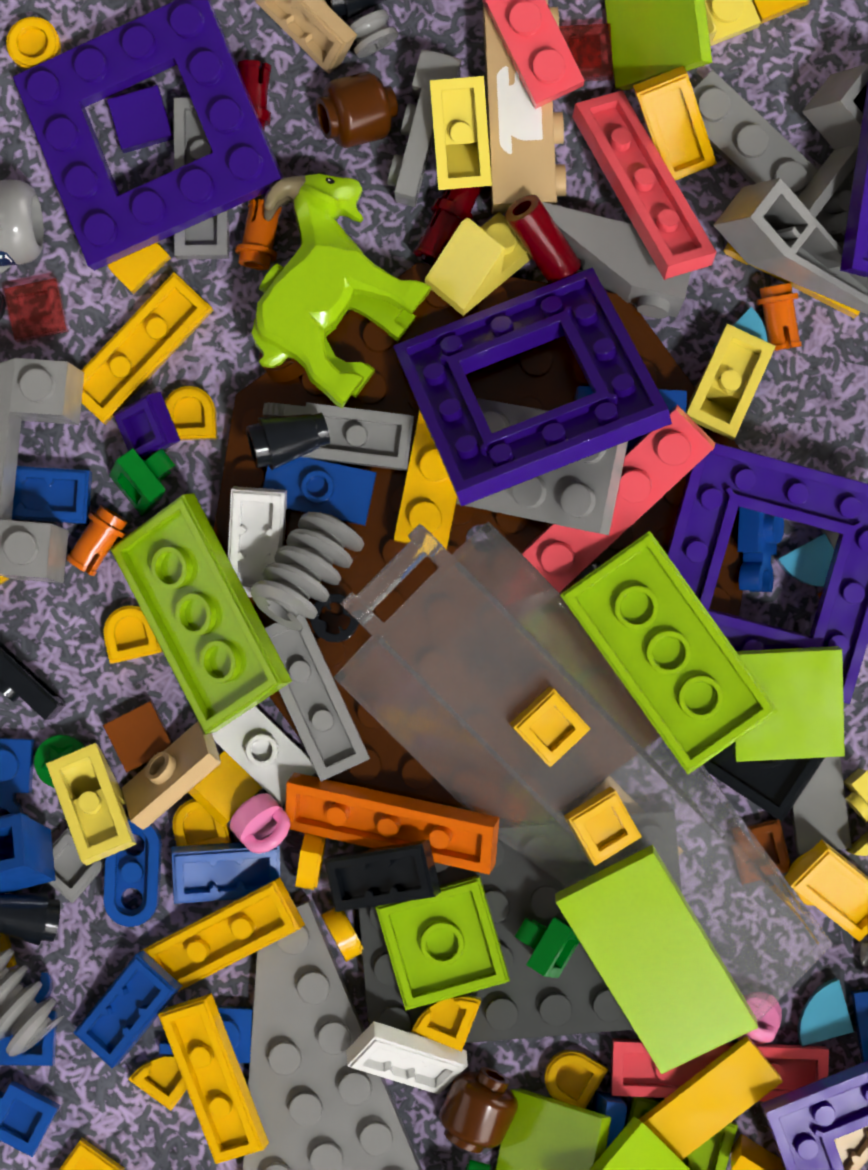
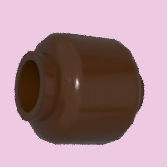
[316,72,398,148]
[439,1067,518,1153]

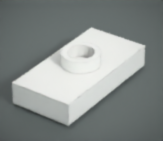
[228,486,287,597]
[212,706,316,807]
[346,1021,468,1094]

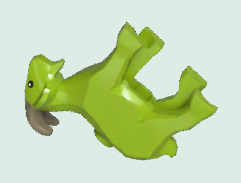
[251,174,431,408]

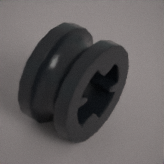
[310,594,360,643]

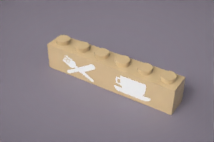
[482,0,566,214]

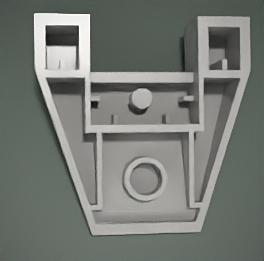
[713,64,868,315]
[0,358,84,583]

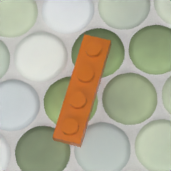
[285,772,500,875]

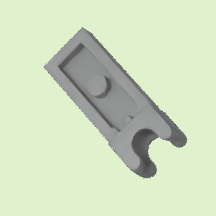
[387,50,462,207]

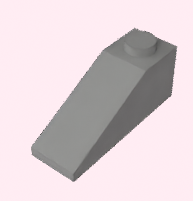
[542,202,691,319]

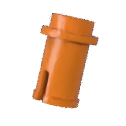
[235,199,282,270]
[756,283,802,351]
[66,505,127,576]

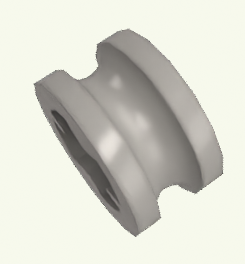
[349,9,399,58]

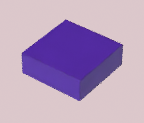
[107,85,174,153]
[113,392,180,460]

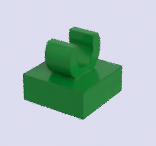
[109,448,175,516]
[515,917,580,978]

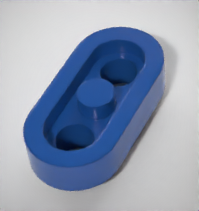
[103,819,162,927]

